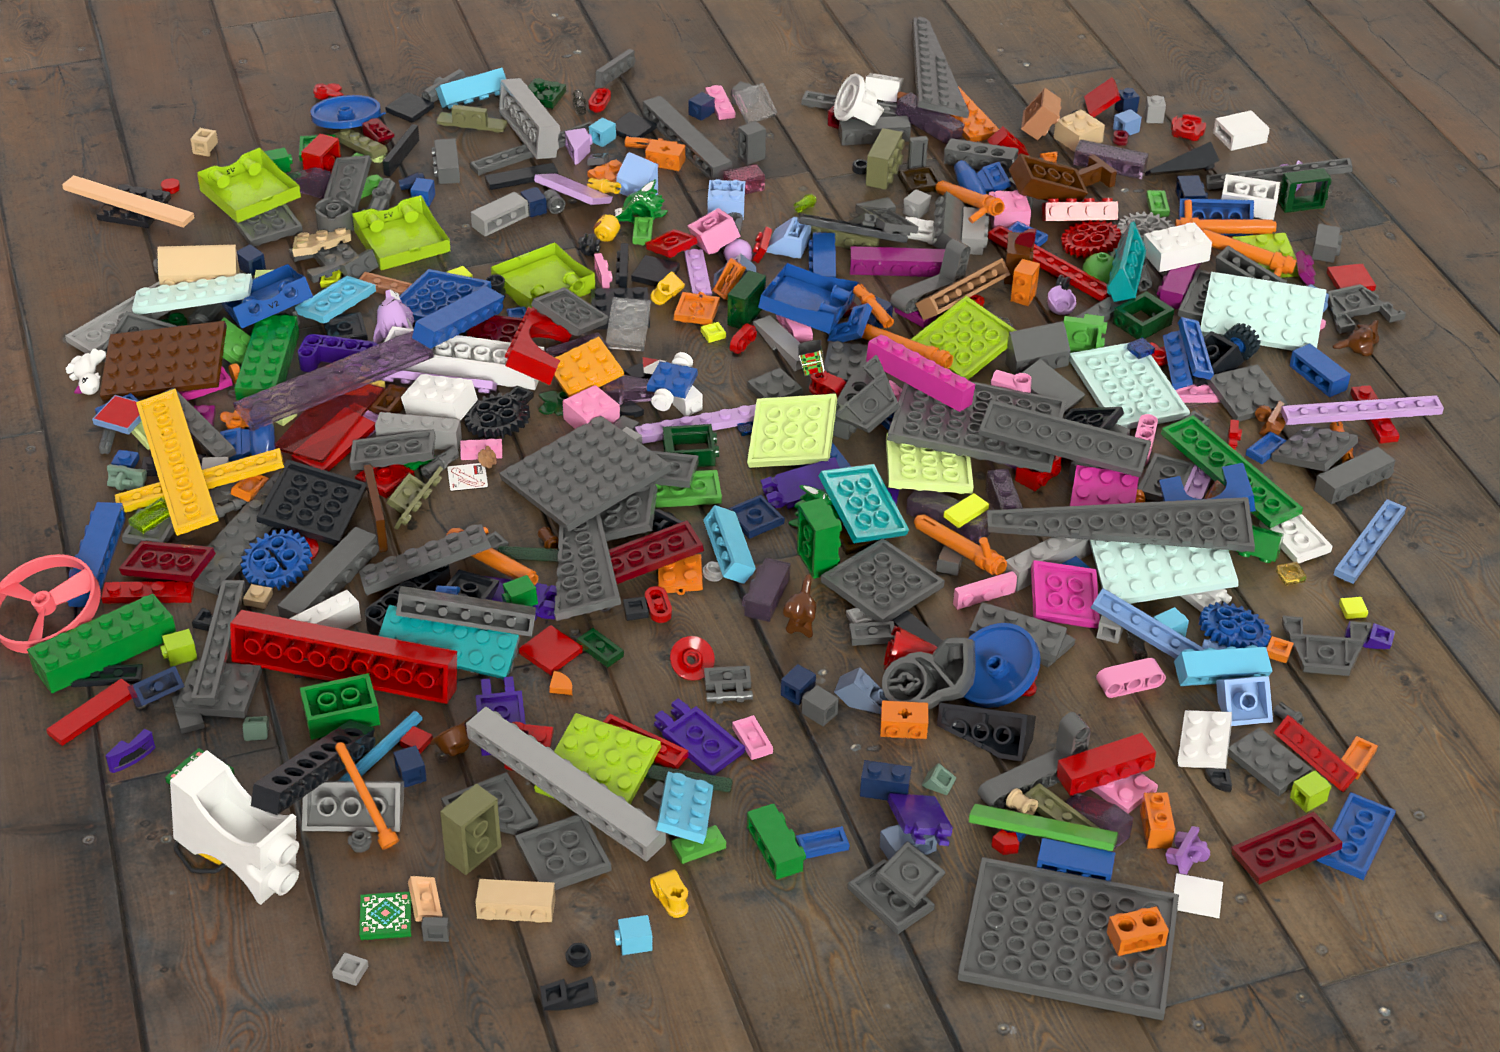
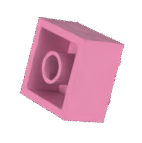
[988,190,1031,229]
[688,208,740,254]
[563,385,620,429]

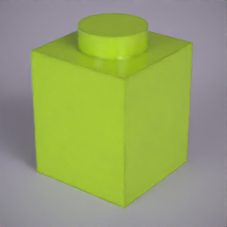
[160,629,197,667]
[1290,770,1331,813]

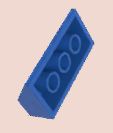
[1178,199,1254,236]

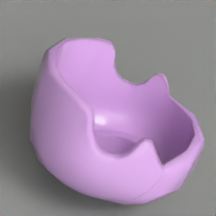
[723,239,753,261]
[1047,285,1076,315]

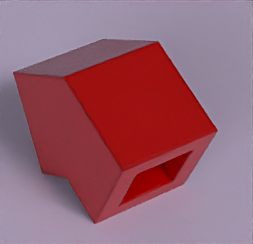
[991,829,1019,855]

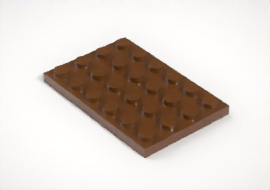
[99,321,227,401]

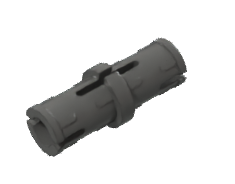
[421,447,459,479]

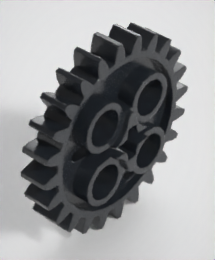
[464,393,530,439]

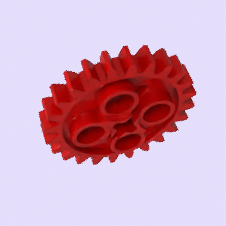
[1061,220,1121,258]

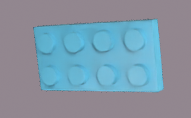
[295,276,376,323]
[656,771,714,844]

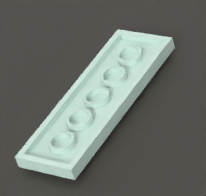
[132,273,253,315]

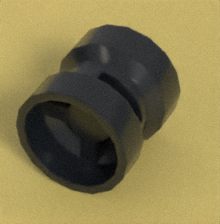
[486,274,506,298]

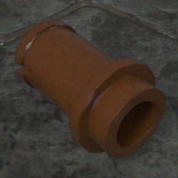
[538,527,559,552]

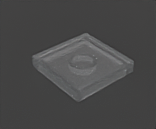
[733,83,778,124]

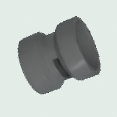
[543,189,565,214]

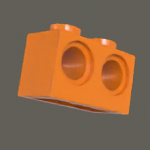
[1011,259,1040,306]
[1140,793,1175,849]
[1106,906,1169,956]

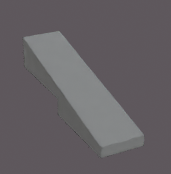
[753,315,802,371]

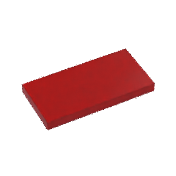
[291,408,376,472]

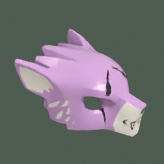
[373,290,414,343]

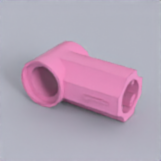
[991,370,1031,393]

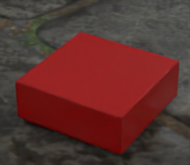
[400,726,433,754]

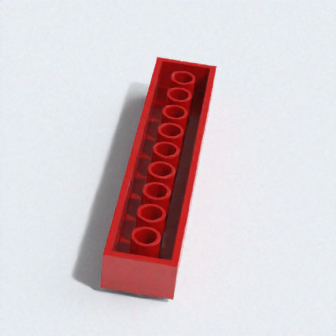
[230,610,457,704]

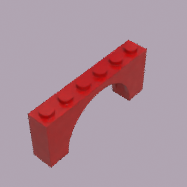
[504,307,572,385]

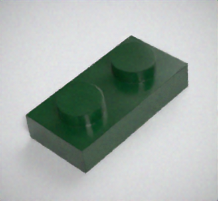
[577,628,624,668]

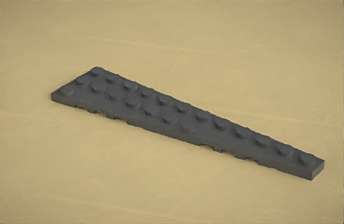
[912,17,969,118]
[987,497,1255,552]
[554,514,621,621]

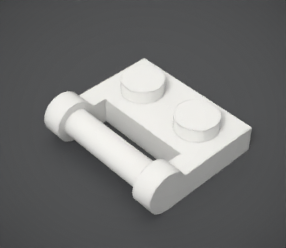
[905,217,934,245]

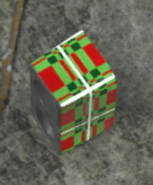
[798,340,824,376]

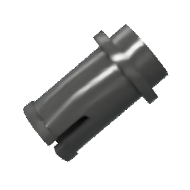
[1273,702,1304,725]

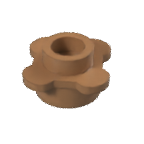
[478,446,497,468]

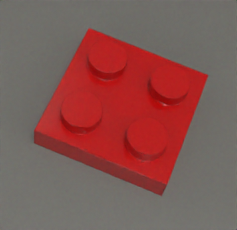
[645,229,698,258]

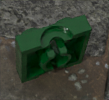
[528,78,566,109]

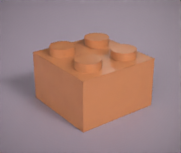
[1021,88,1061,140]

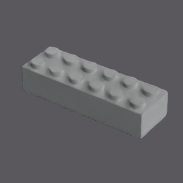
[499,78,560,159]

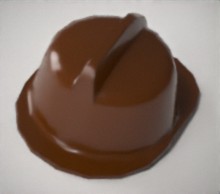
[430,716,474,756]

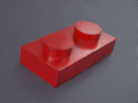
[752,226,772,263]

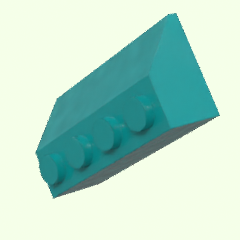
[1107,222,1147,302]

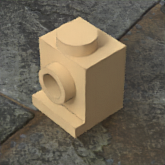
[191,128,218,157]

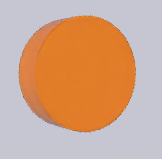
[229,363,240,384]

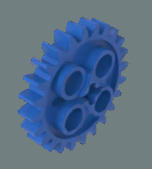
[241,529,312,591]
[1198,602,1271,649]

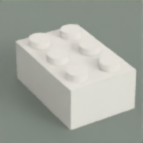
[1222,174,1280,220]
[1143,222,1212,272]
[401,374,478,421]

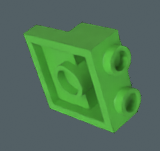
[1064,314,1107,353]

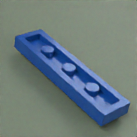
[1178,317,1214,379]
[1163,330,1193,390]

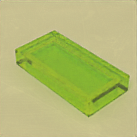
[128,497,170,534]

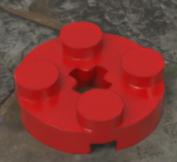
[1171,114,1206,141]

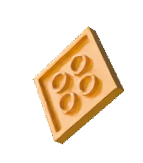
[554,337,624,398]

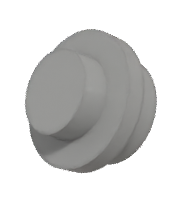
[702,561,723,581]

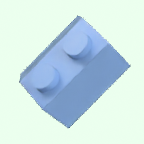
[616,152,658,196]
[1216,676,1273,726]

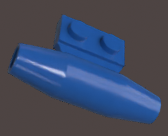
[954,160,1011,208]
[220,407,275,462]

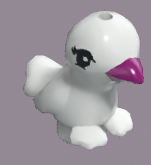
[66,349,106,395]

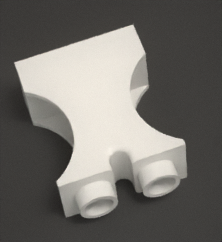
[170,750,299,905]

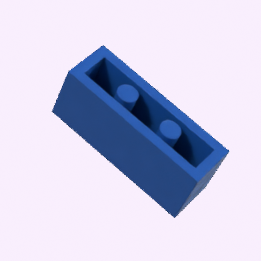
[1289,344,1351,397]
[1037,838,1115,881]

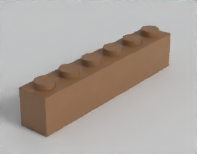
[915,258,1010,320]

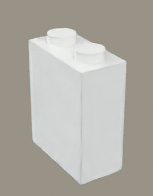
[1213,111,1269,151]

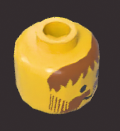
[593,215,620,242]

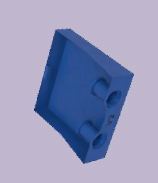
[758,263,859,334]
[221,264,313,329]

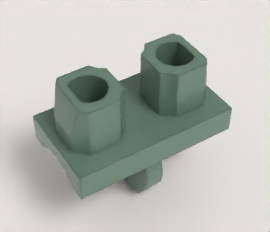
[107,464,147,491]

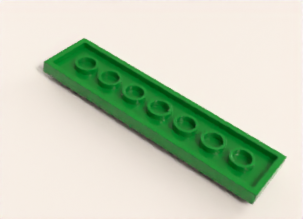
[1161,415,1303,529]

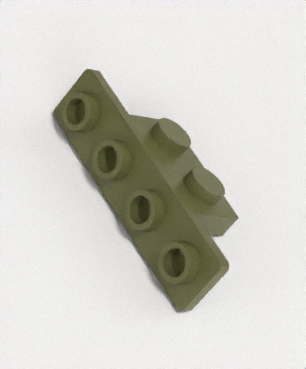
[436,105,507,132]
[387,466,443,530]

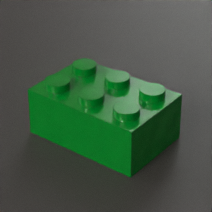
[797,498,842,579]
[300,673,380,740]

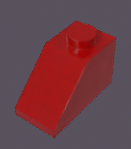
[988,126,1029,156]

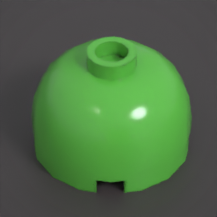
[1082,252,1115,284]

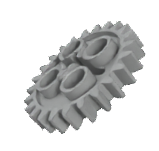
[1117,212,1175,240]

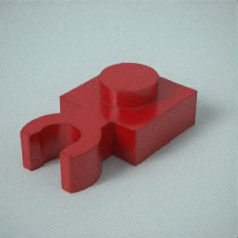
[1227,420,1242,451]

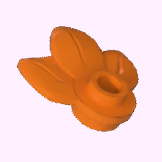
[220,408,252,430]

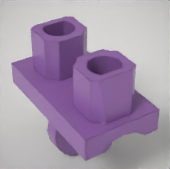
[1166,826,1210,875]

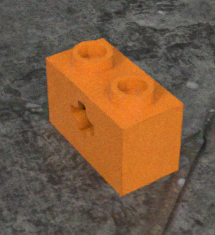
[645,139,685,171]
[880,700,928,739]

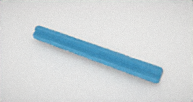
[338,711,422,781]

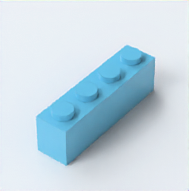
[436,68,506,109]
[703,505,756,584]
[1174,645,1273,686]

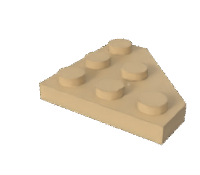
[292,228,352,257]

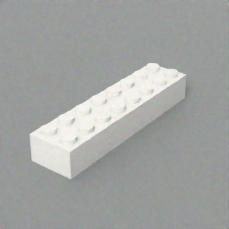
[380,326,545,390]

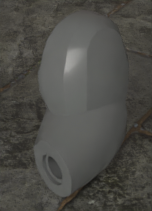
[882,638,976,709]

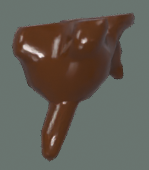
[1333,320,1379,356]
[783,574,816,638]

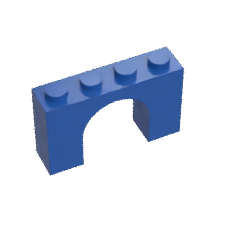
[1159,463,1256,512]

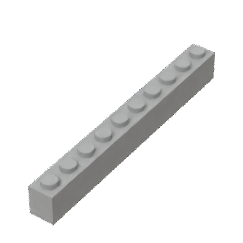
[466,707,666,862]

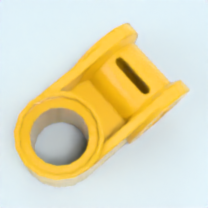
[650,271,686,305]
[650,869,688,918]

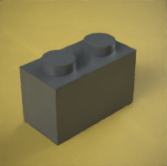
[738,121,767,165]
[1312,224,1343,263]

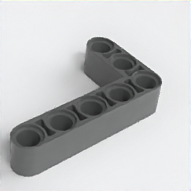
[890,239,971,314]
[977,712,1091,809]

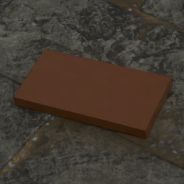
[364,464,388,553]

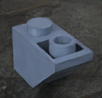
[834,667,888,714]

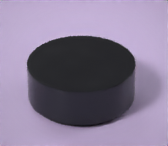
[852,159,867,174]

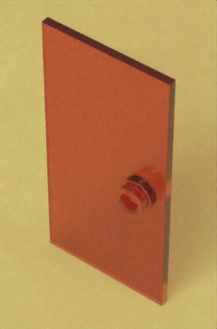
[275,375,385,463]

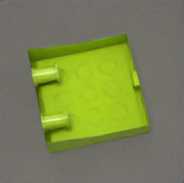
[197,148,301,223]
[352,195,451,271]
[491,243,595,310]

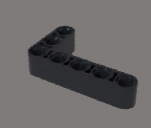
[365,564,451,636]

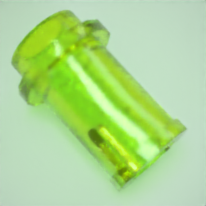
[794,194,817,213]

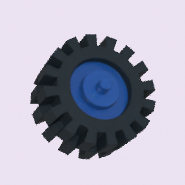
[1223,323,1261,360]

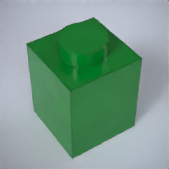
[264,147,293,173]
[501,575,538,607]

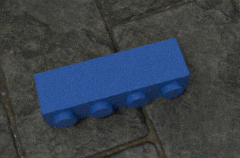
[809,232,836,278]

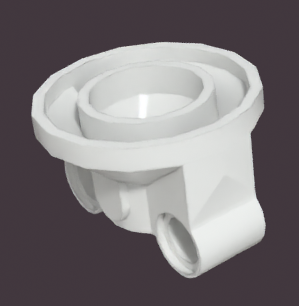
[834,74,884,126]

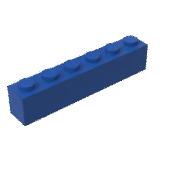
[412,286,504,349]
[68,502,126,607]

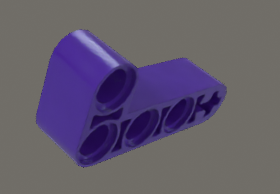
[298,334,380,372]

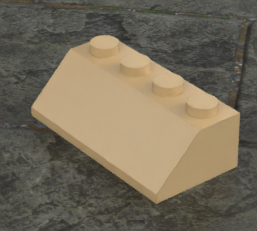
[158,245,240,286]

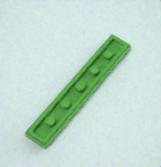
[969,804,1118,851]

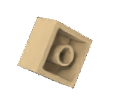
[1054,110,1105,153]

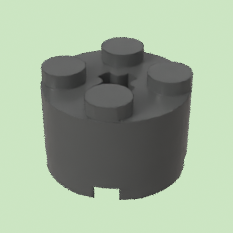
[315,197,354,232]

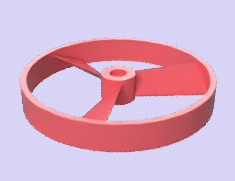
[0,554,101,653]

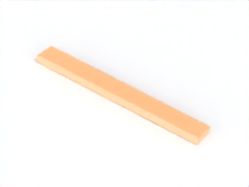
[62,175,194,228]

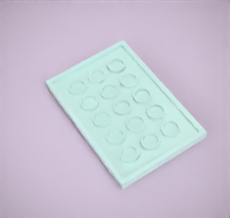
[1200,272,1326,350]
[1069,341,1190,429]
[1089,540,1238,604]

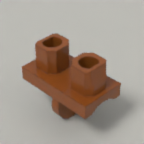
[1255,401,1286,436]

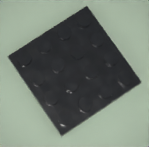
[257,459,366,546]

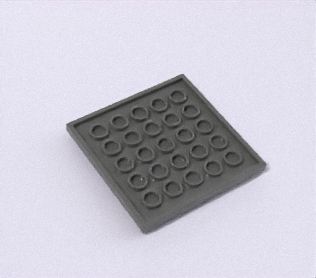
[499,416,672,532]

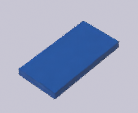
[1317,792,1396,880]

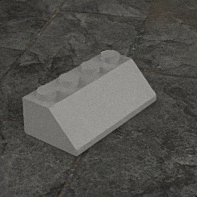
[302,781,404,832]

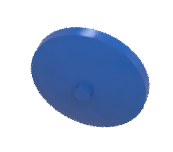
[310,95,381,129]
[964,623,1040,708]

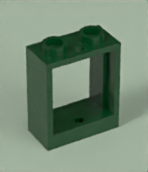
[1278,168,1331,213]
[727,270,766,329]
[1113,291,1174,341]
[663,424,719,467]

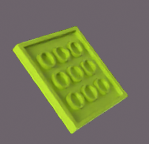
[911,296,1017,380]
[534,713,661,805]

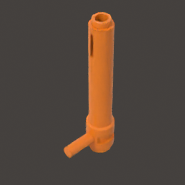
[935,180,1005,223]
[1175,200,1276,234]
[1202,229,1297,277]
[862,324,953,369]
[914,514,1007,576]
[447,527,538,586]

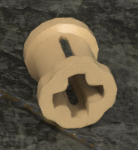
[1006,788,1038,815]

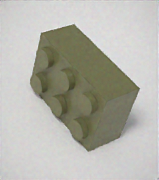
[866,128,905,190]
[440,784,501,875]

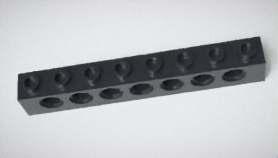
[250,720,375,815]

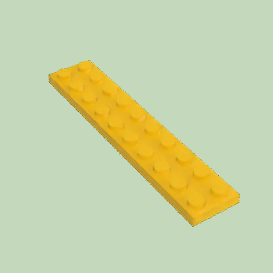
[136,389,219,536]

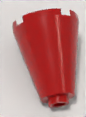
[883,626,937,670]

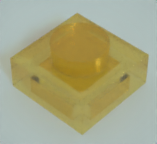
[1276,562,1307,586]

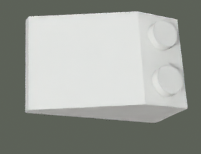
[865,73,903,103]

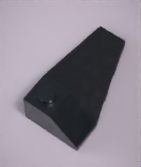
[937,703,1036,761]

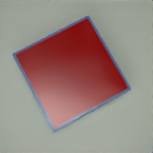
[93,395,141,434]

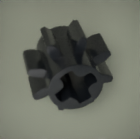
[578,233,601,257]

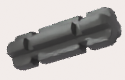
[98,428,116,454]

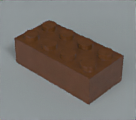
[1009,154,1088,202]

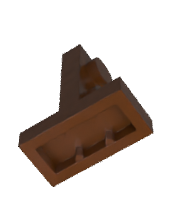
[1078,154,1117,188]

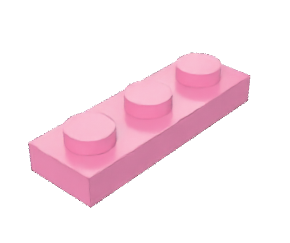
[705,85,735,120]
[953,571,1017,610]

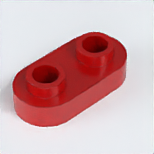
[588,88,611,113]
[730,323,757,354]
[645,586,672,623]

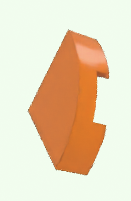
[1040,152,1058,163]
[549,671,573,695]

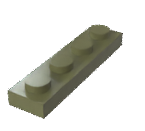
[334,128,388,159]
[811,226,879,250]
[1024,783,1100,849]

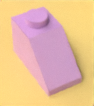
[565,128,592,164]

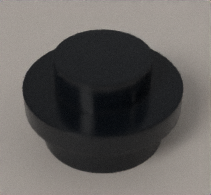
[565,942,591,967]

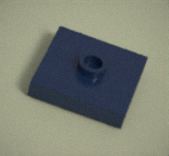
[728,495,785,539]

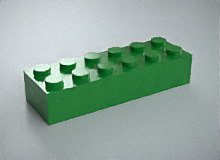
[235,315,299,407]
[27,593,176,693]

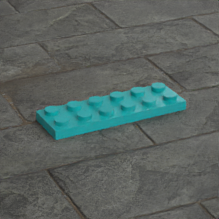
[379,605,520,679]

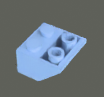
[708,179,745,220]
[766,217,811,259]

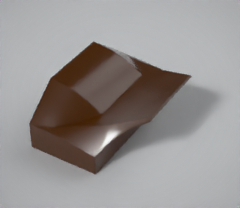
[369,384,408,414]

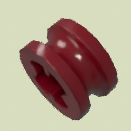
[1112,130,1129,146]

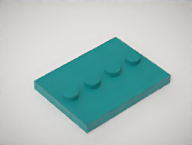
[818,464,910,543]

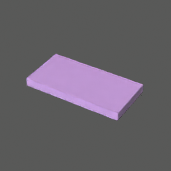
[534,173,613,205]

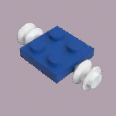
[647,352,698,411]

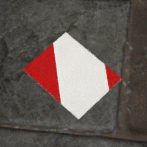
[642,357,666,374]

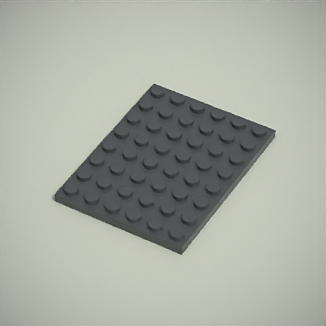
[887,381,1066,473]
[958,857,1179,1020]

